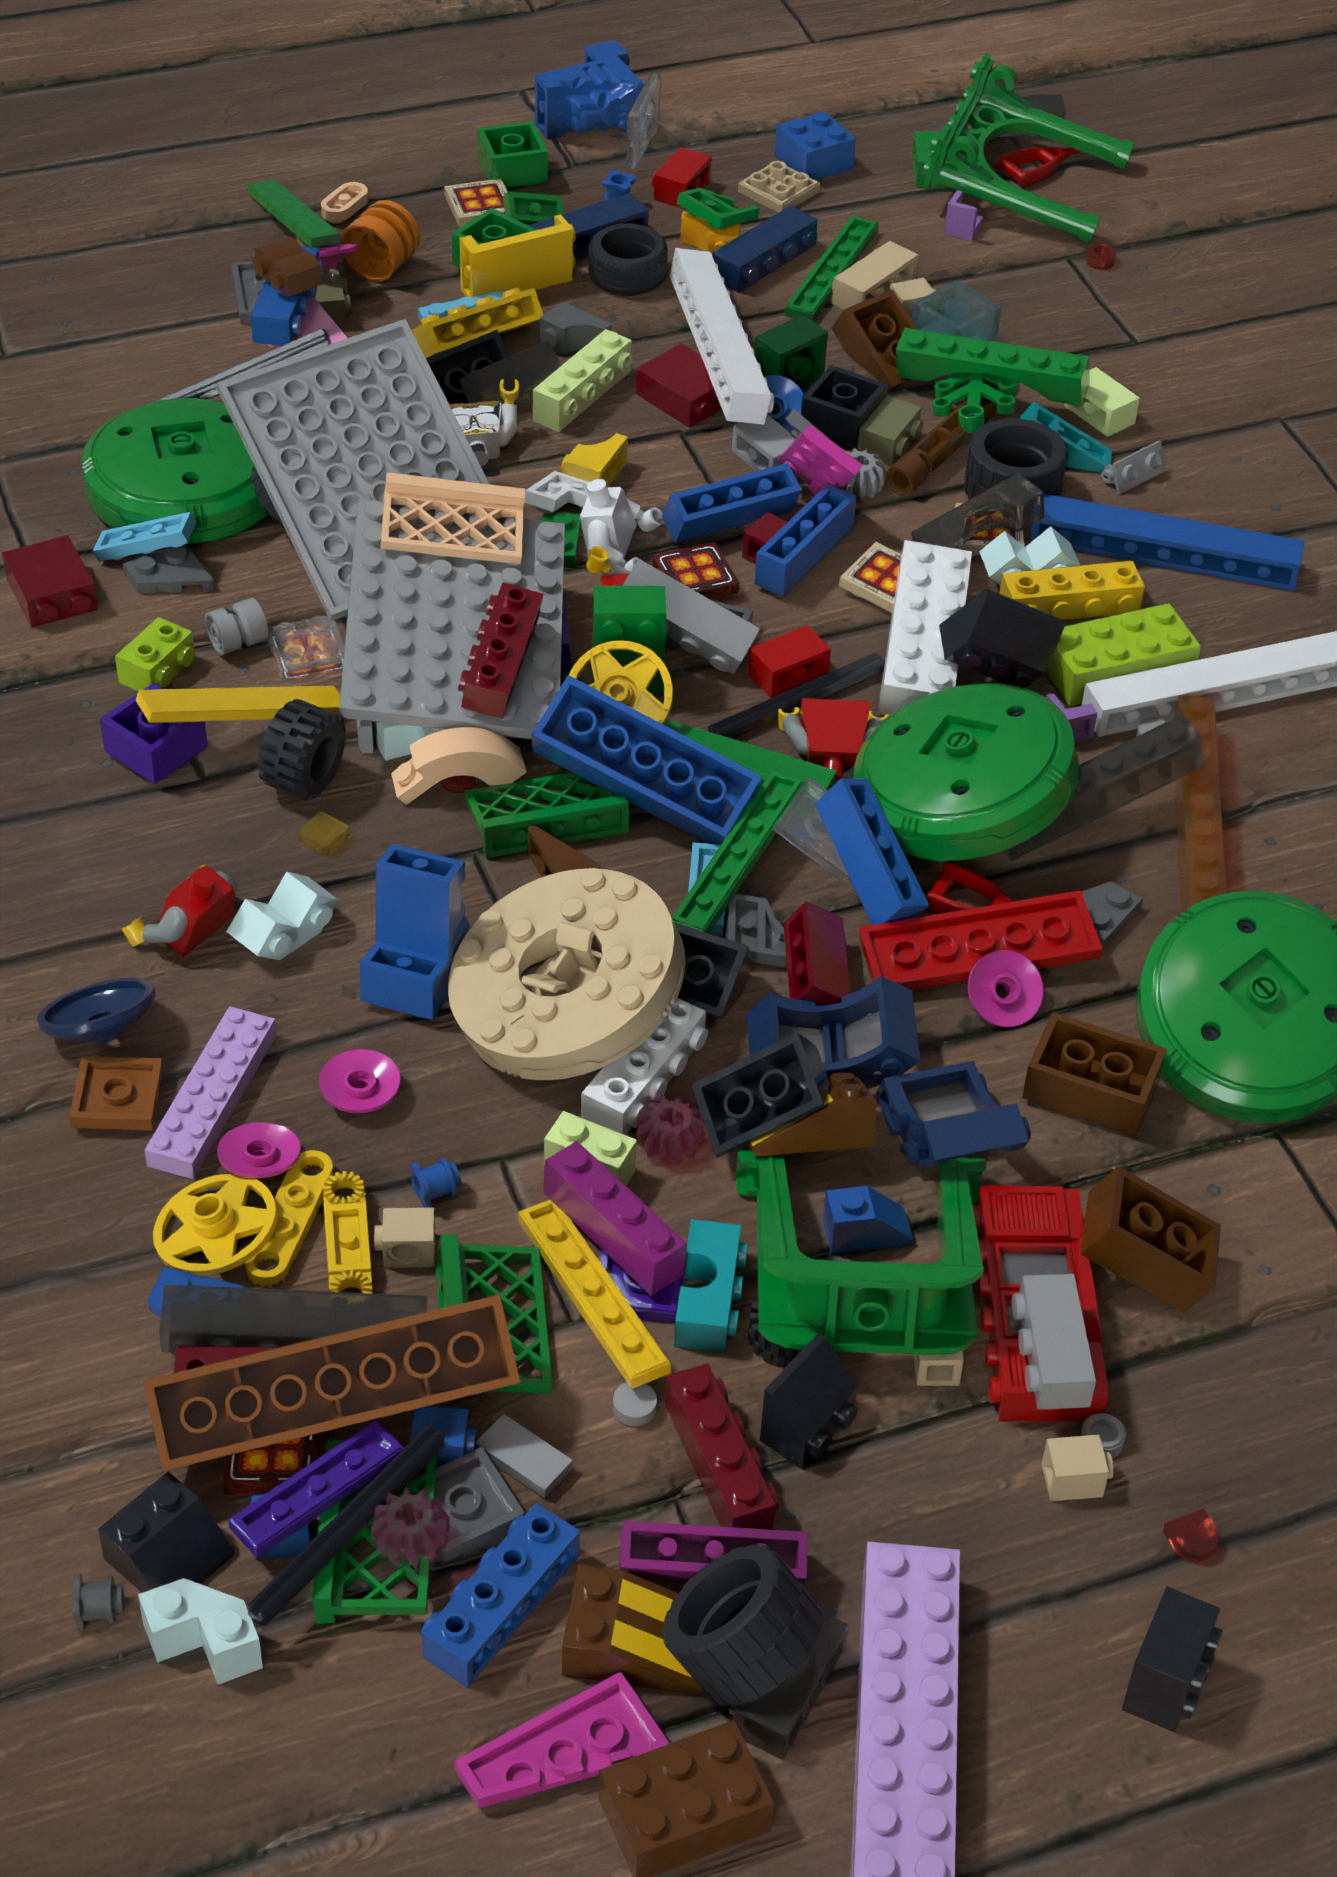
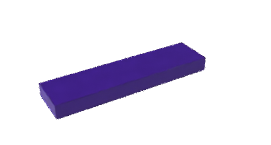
[228,1420,404,1559]

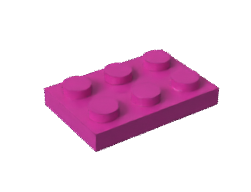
[777,424,862,495]

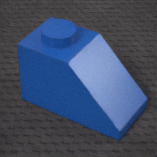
[823,1186,913,1254]

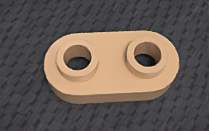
[321,182,368,224]

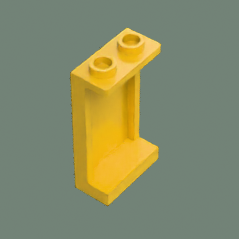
[460,214,576,297]

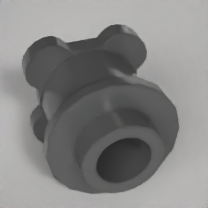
[72,1574,125,1630]

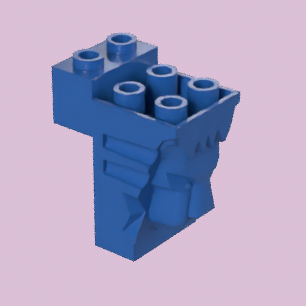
[535,40,645,139]
[360,844,471,1020]

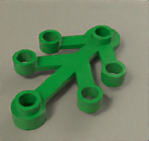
[932,372,1018,433]

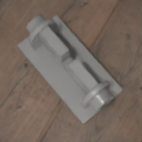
[1101,441,1165,495]

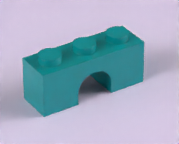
[674,1219,748,1353]

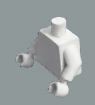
[580,479,662,571]

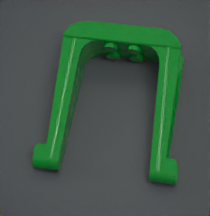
[736,1149,986,1355]

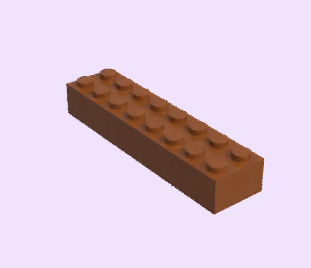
[143,1295,520,1471]

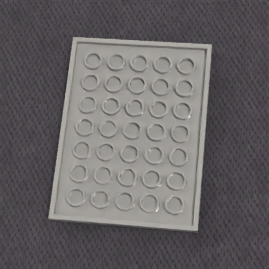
[217,319,489,621]
[339,499,565,739]

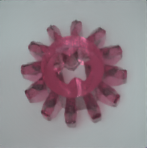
[637,1096,705,1164]
[371,1486,451,1569]

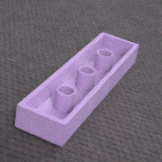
[145,1006,277,1180]

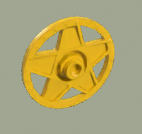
[569,641,673,724]
[153,1174,278,1276]

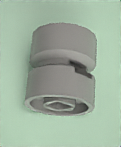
[205,597,269,656]

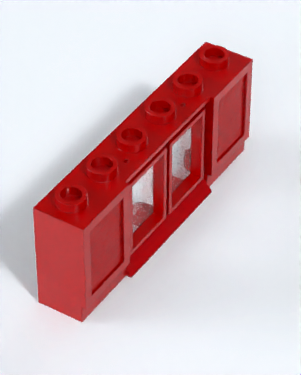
[973,1186,1109,1421]

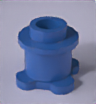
[603,170,636,201]
[410,1157,461,1208]

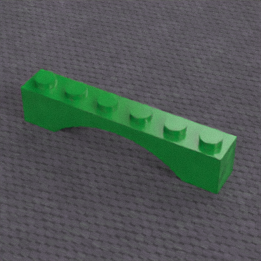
[896,328,1090,406]

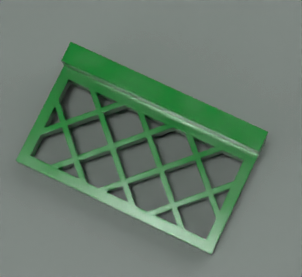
[464,772,629,859]
[435,1234,553,1400]
[312,1440,438,1624]

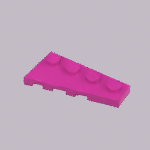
[454,1672,670,1809]

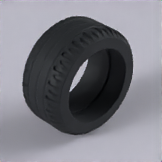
[588,224,668,296]

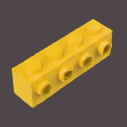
[412,287,544,358]
[999,561,1145,620]

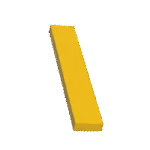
[136,686,340,723]
[518,1200,671,1389]

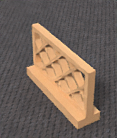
[380,472,525,565]

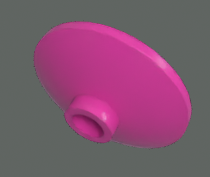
[319,244,358,269]
[968,950,1043,1028]
[319,1049,400,1113]
[217,1122,301,1178]

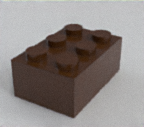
[1022,1012,1167,1136]
[1080,1166,1221,1313]
[598,1720,774,1877]

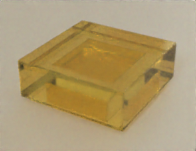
[297,811,350,856]

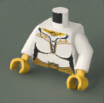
[449,379,519,466]

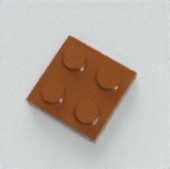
[69,1056,163,1131]

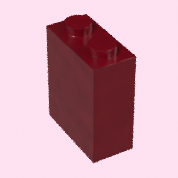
[636,343,722,428]
[2,535,98,628]

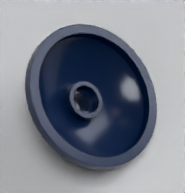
[37,978,156,1044]

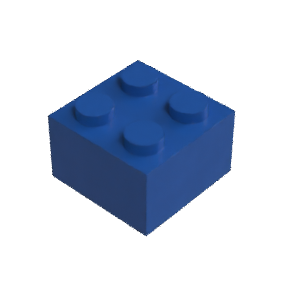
[775,112,856,180]

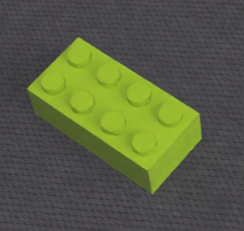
[1046,603,1201,707]

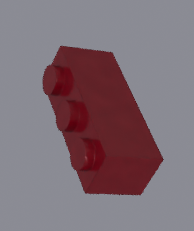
[784,901,851,1006]

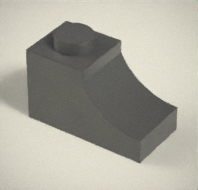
[540,301,612,355]

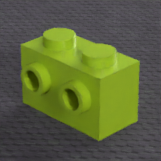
[115,617,195,691]

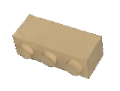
[832,241,918,310]

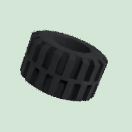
[257,699,346,801]

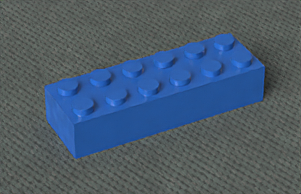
[531,675,762,845]

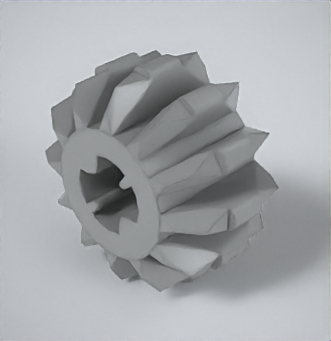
[841,448,886,501]

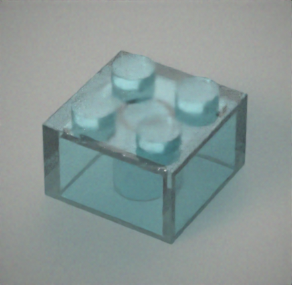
[912,280,1001,341]

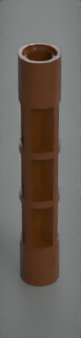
[885,381,1020,496]

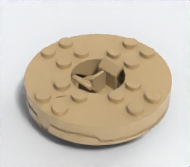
[448,868,686,1080]

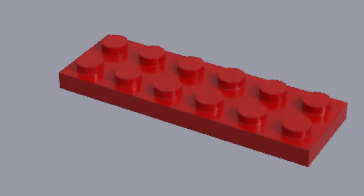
[859,890,1103,990]

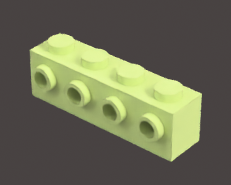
[533,329,633,432]

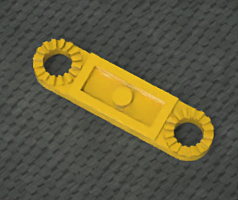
[245,1150,333,1288]
[323,1171,373,1315]

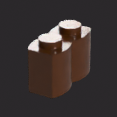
[253,236,322,297]

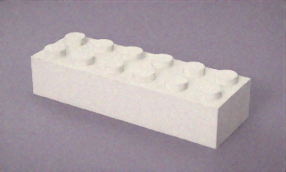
[877,540,972,715]

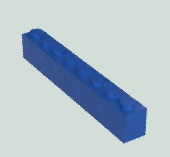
[1030,493,1304,591]

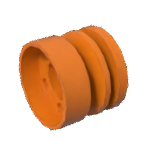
[340,200,421,282]

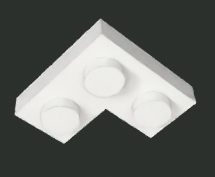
[524,471,589,513]

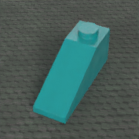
[1020,402,1112,473]

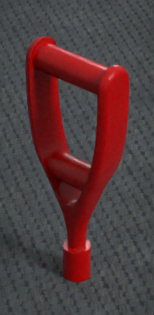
[995,147,1082,187]
[925,863,1013,914]

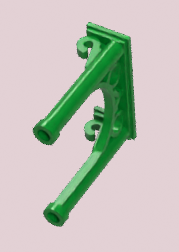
[922,53,1135,244]

